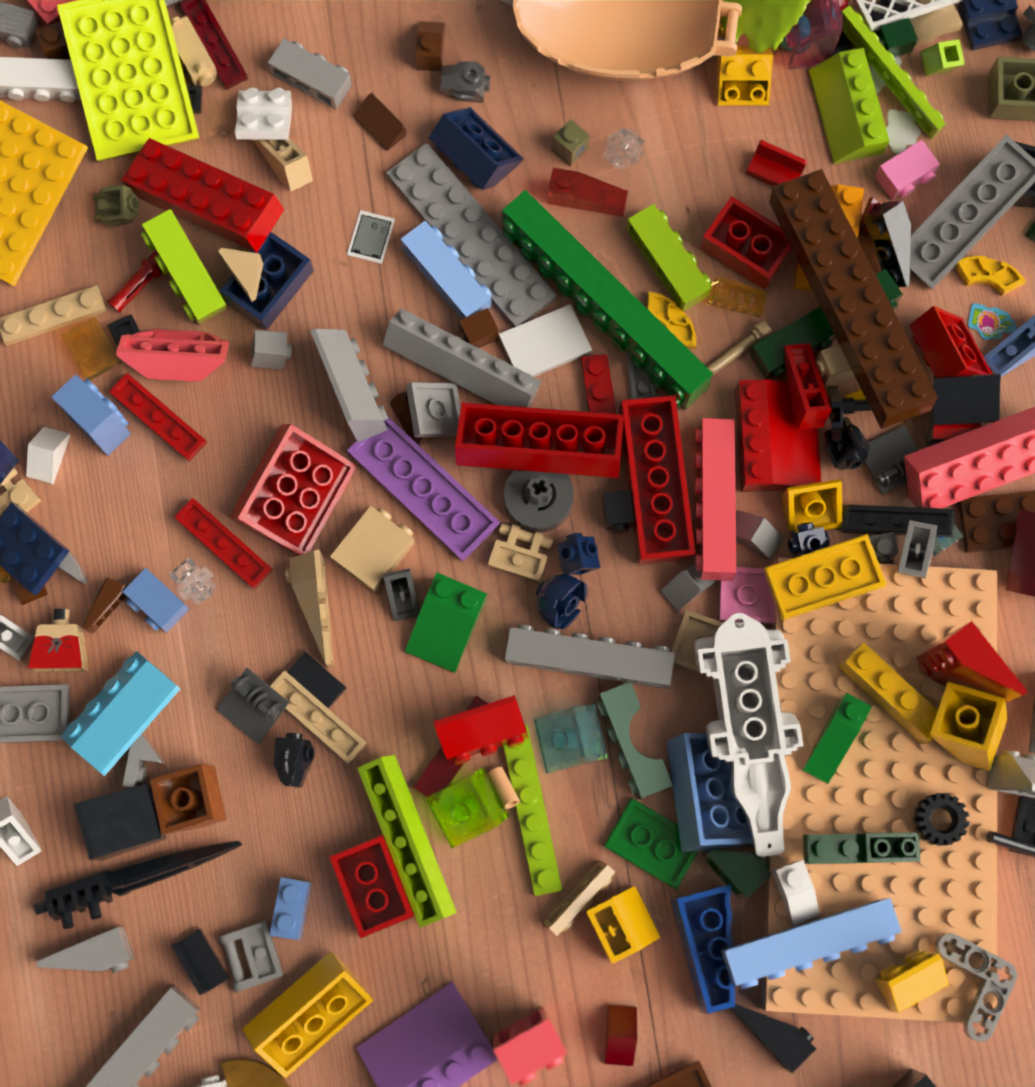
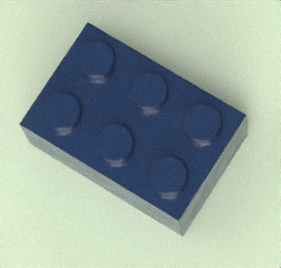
[220,232,314,331]

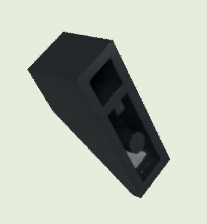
[729,1004,817,1074]

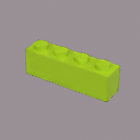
[626,204,712,311]

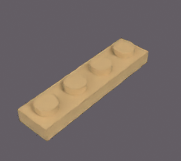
[0,285,108,346]
[270,670,368,764]

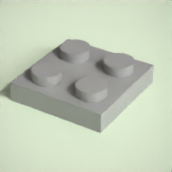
[406,382,461,437]

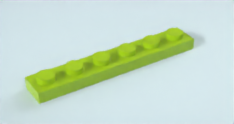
[835,5,946,139]
[503,725,562,896]

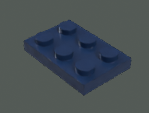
[0,502,70,595]

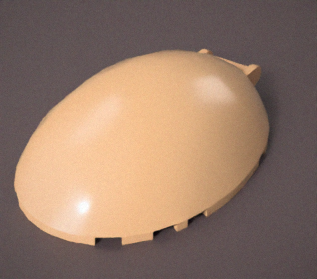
[513,0,742,81]

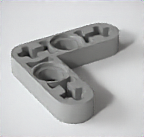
[935,933,1017,1042]

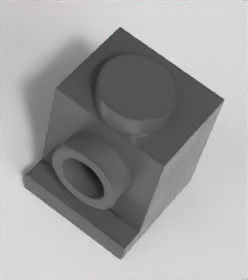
[869,532,899,564]

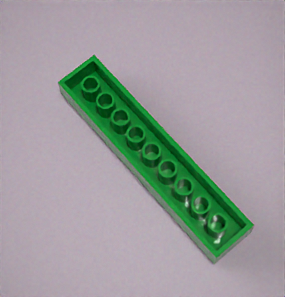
[502,190,713,411]

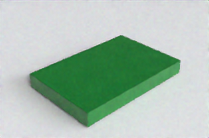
[603,797,698,890]

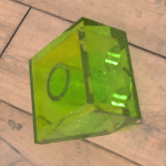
[425,767,509,848]

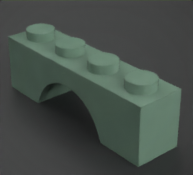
[596,681,673,800]

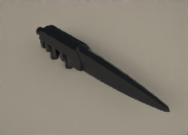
[34,841,242,929]

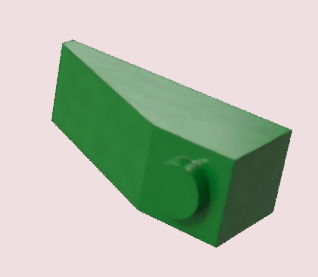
[802,693,872,784]

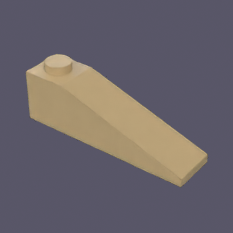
[285,550,334,668]

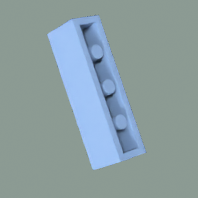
[401,221,492,320]

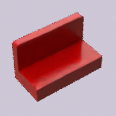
[745,140,808,186]

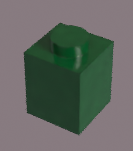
[877,18,918,57]

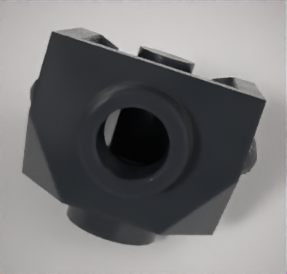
[824,417,870,470]
[274,733,315,788]

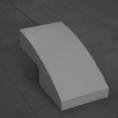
[58,551,88,585]

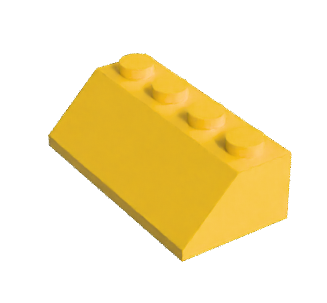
[242,951,374,1078]

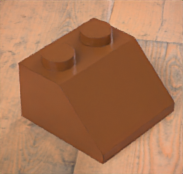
[150,764,226,835]

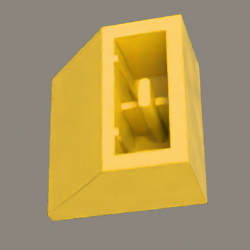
[716,45,773,105]
[585,886,661,964]
[874,950,949,1013]

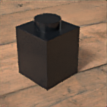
[602,490,635,533]

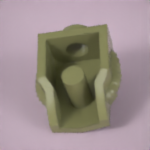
[93,185,139,226]

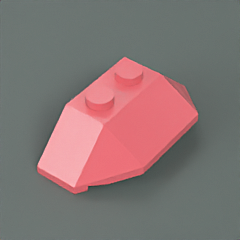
[116,329,229,382]

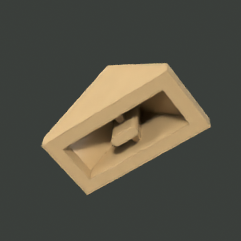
[218,248,263,302]

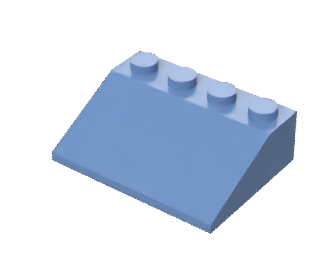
[666,733,754,852]

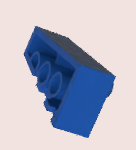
[670,884,735,1014]

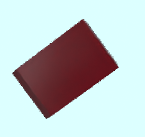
[604,1005,637,1066]

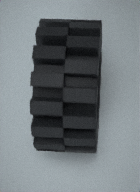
[913,793,970,846]

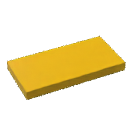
[763,534,887,621]

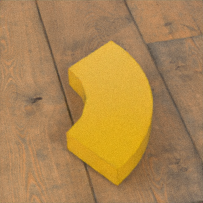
[954,256,1027,296]
[646,291,696,349]

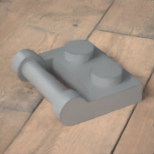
[218,921,284,993]

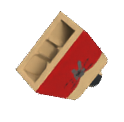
[29,609,88,672]

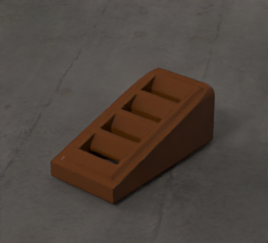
[82,577,127,633]

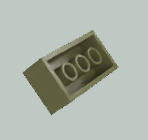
[989,57,1035,121]

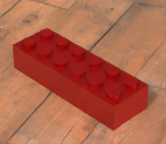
[121,138,284,253]
[619,395,696,565]
[455,402,624,478]

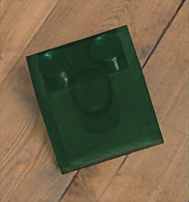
[701,850,772,898]

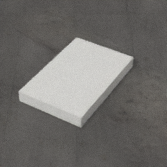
[499,304,592,377]

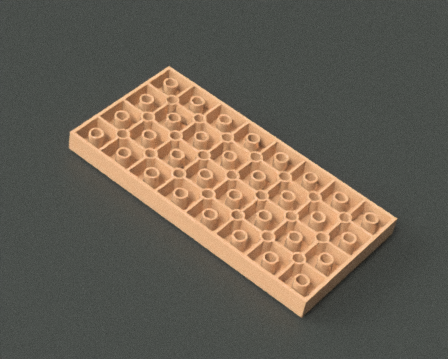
[761,557,997,1024]

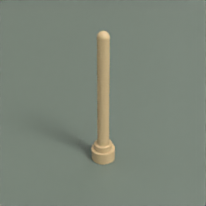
[707,320,773,375]

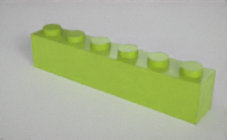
[357,755,457,928]

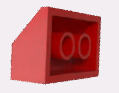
[909,306,992,377]
[433,695,529,765]

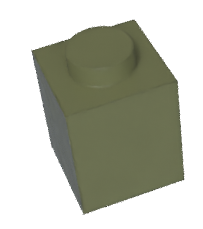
[552,119,590,166]

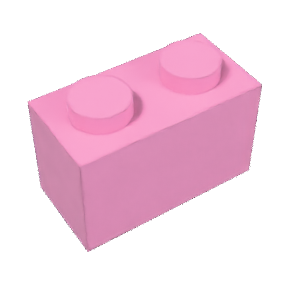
[874,140,940,201]

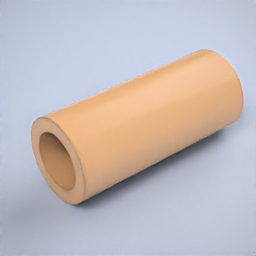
[488,767,520,809]

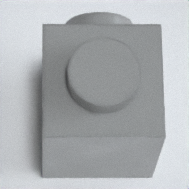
[251,330,292,370]

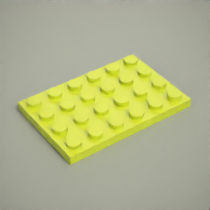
[57,0,200,162]

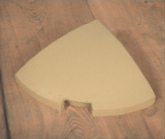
[910,0,963,46]

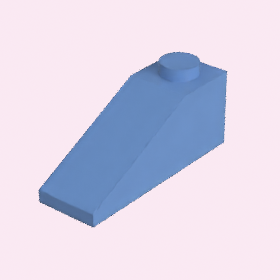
[983,315,1035,377]

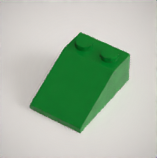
[405,572,487,673]

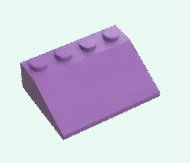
[356,982,498,1087]

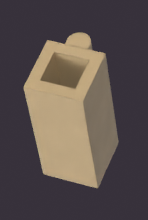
[170,16,219,86]

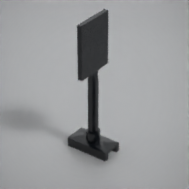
[827,374,1001,428]

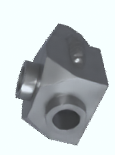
[440,61,490,103]

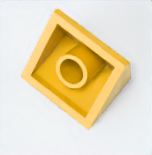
[781,479,842,535]

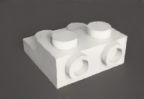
[235,88,292,140]

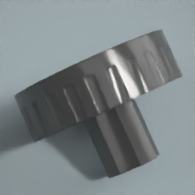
[504,470,574,533]

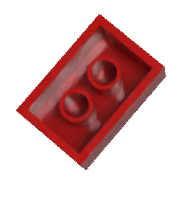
[699,196,792,290]
[330,835,415,939]

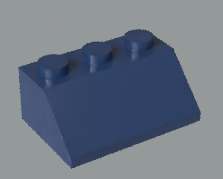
[428,107,524,190]

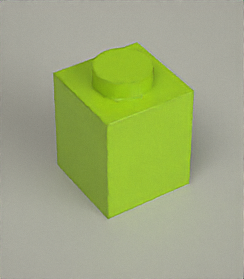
[921,39,965,76]

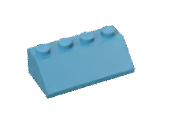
[61,651,180,776]

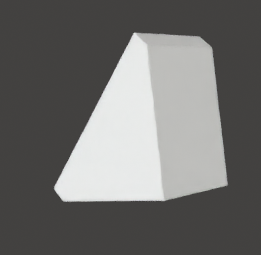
[26,427,70,485]

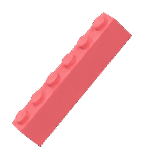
[695,418,736,581]

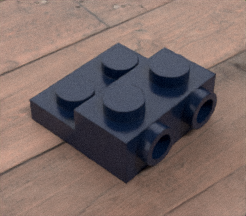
[957,0,1023,51]

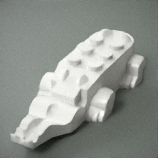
[694,613,803,857]

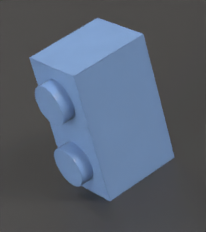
[122,568,189,633]
[270,877,312,940]

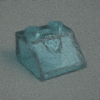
[534,704,608,774]

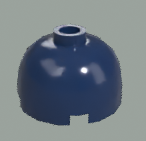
[536,574,588,630]

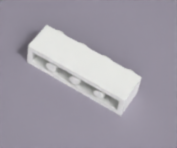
[0,57,82,103]

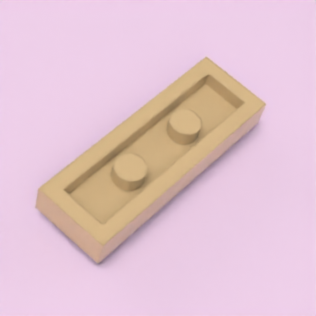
[543,860,615,936]

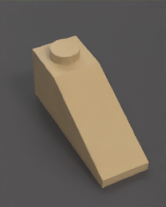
[253,138,313,191]

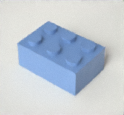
[52,374,131,456]

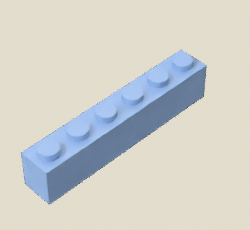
[721,898,902,989]

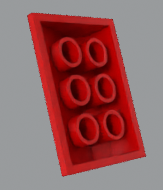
[735,379,821,492]
[228,424,357,556]
[916,621,1028,702]

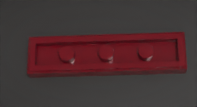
[179,0,248,90]
[413,695,489,804]

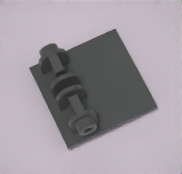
[864,425,918,494]
[217,667,290,745]

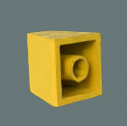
[930,682,1007,771]

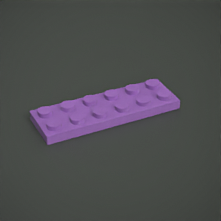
[347,417,500,562]

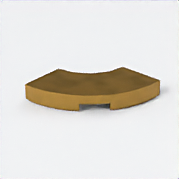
[221,1059,290,1087]

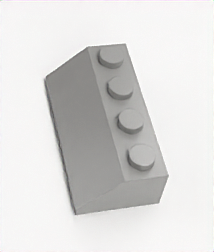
[310,329,388,442]

